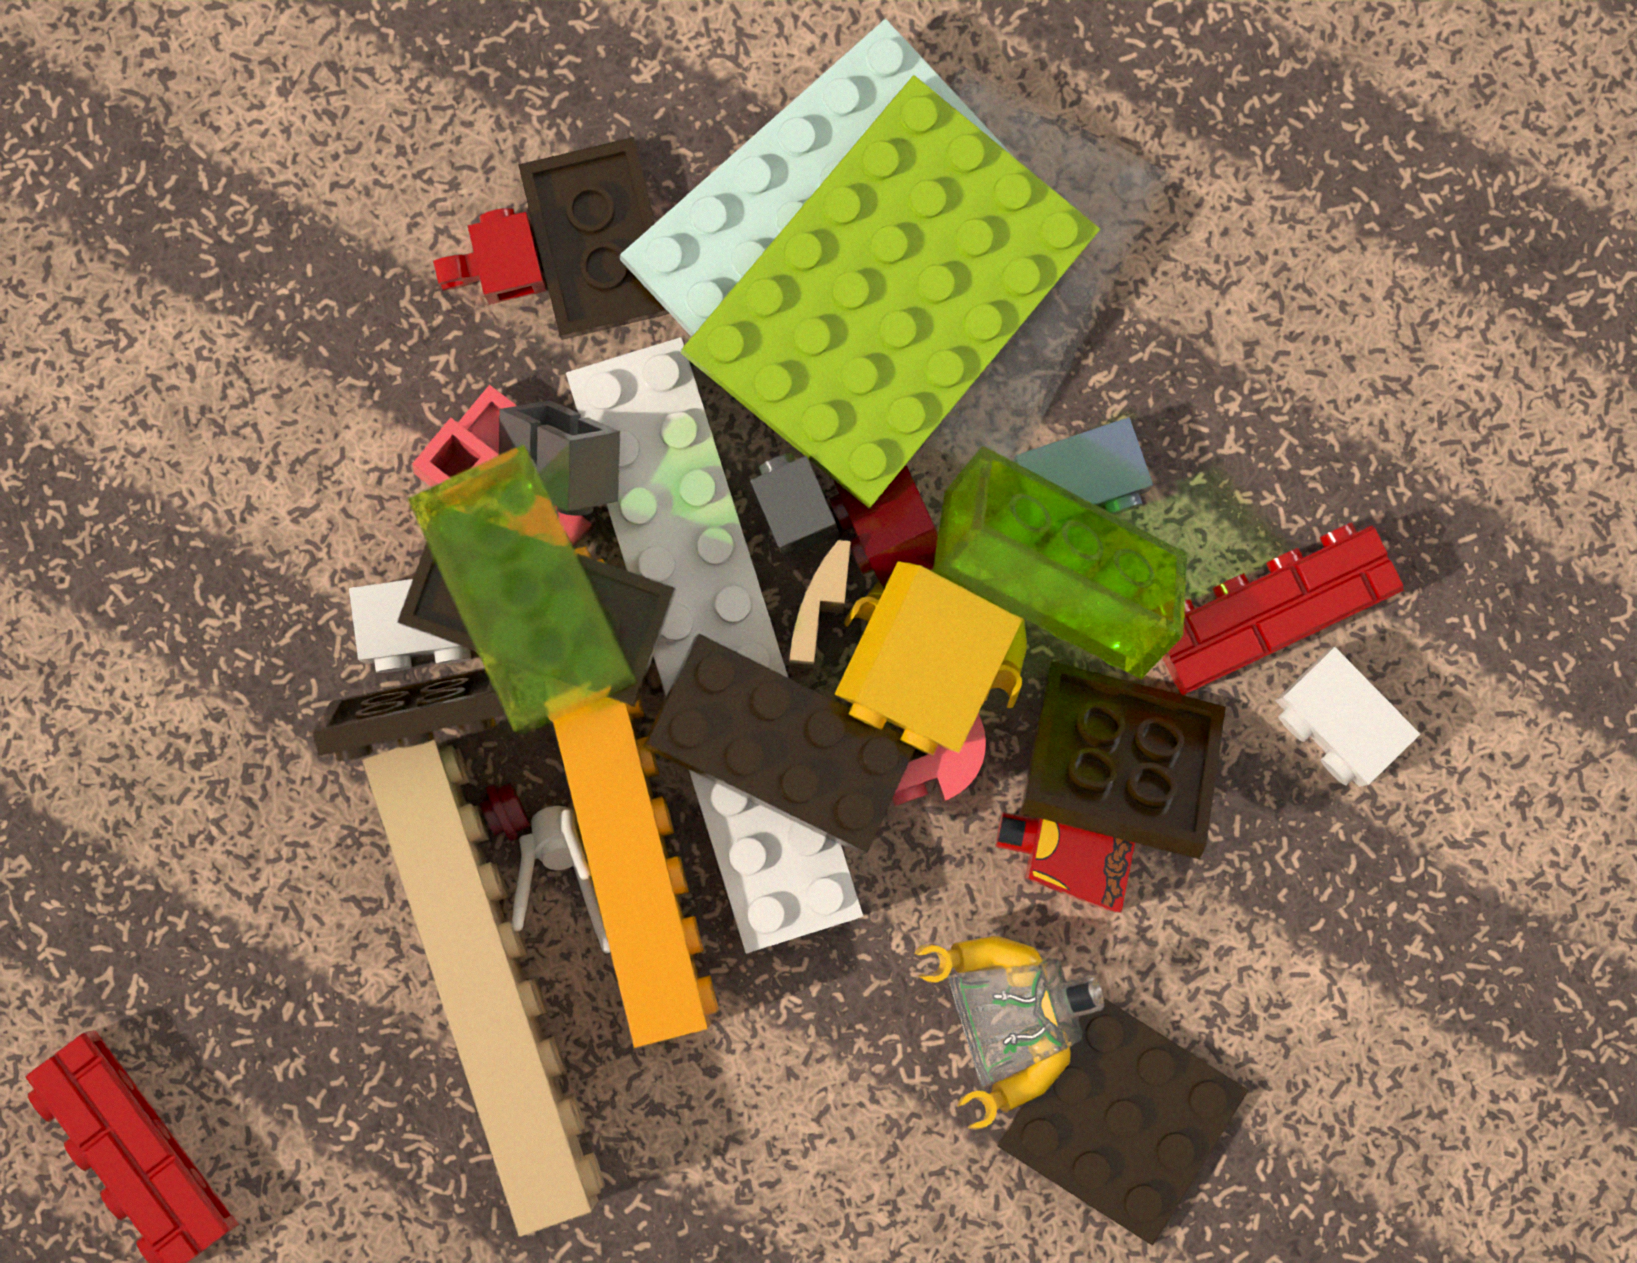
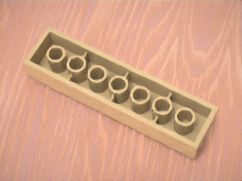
[362,737,605,1237]

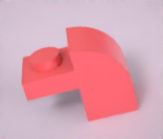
[412,385,517,511]
[892,712,986,806]

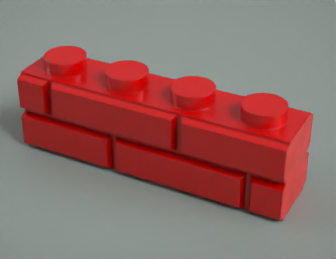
[1150,522,1404,695]
[25,1030,239,1263]

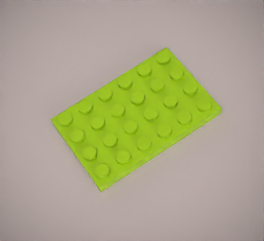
[681,75,1100,509]

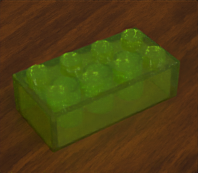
[407,444,637,735]
[933,446,1187,679]

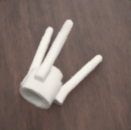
[511,806,611,954]

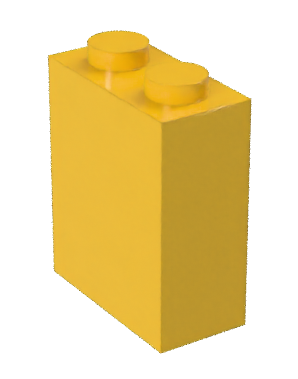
[835,561,1023,756]

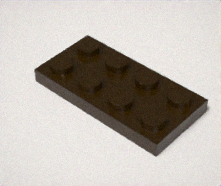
[397,505,676,707]
[643,633,915,855]

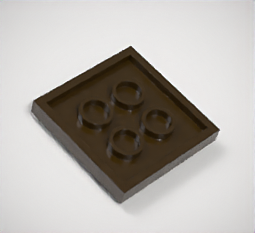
[312,662,512,761]
[1020,662,1226,860]
[997,991,1249,1246]

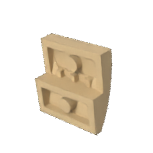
[789,540,850,670]

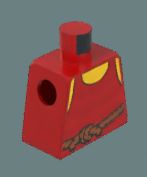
[995,812,1135,913]

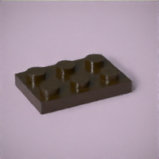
[518,137,670,340]

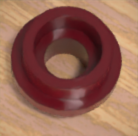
[480,782,531,842]

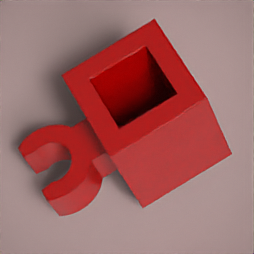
[433,208,546,305]

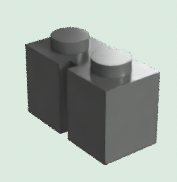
[498,400,620,516]
[750,453,840,558]

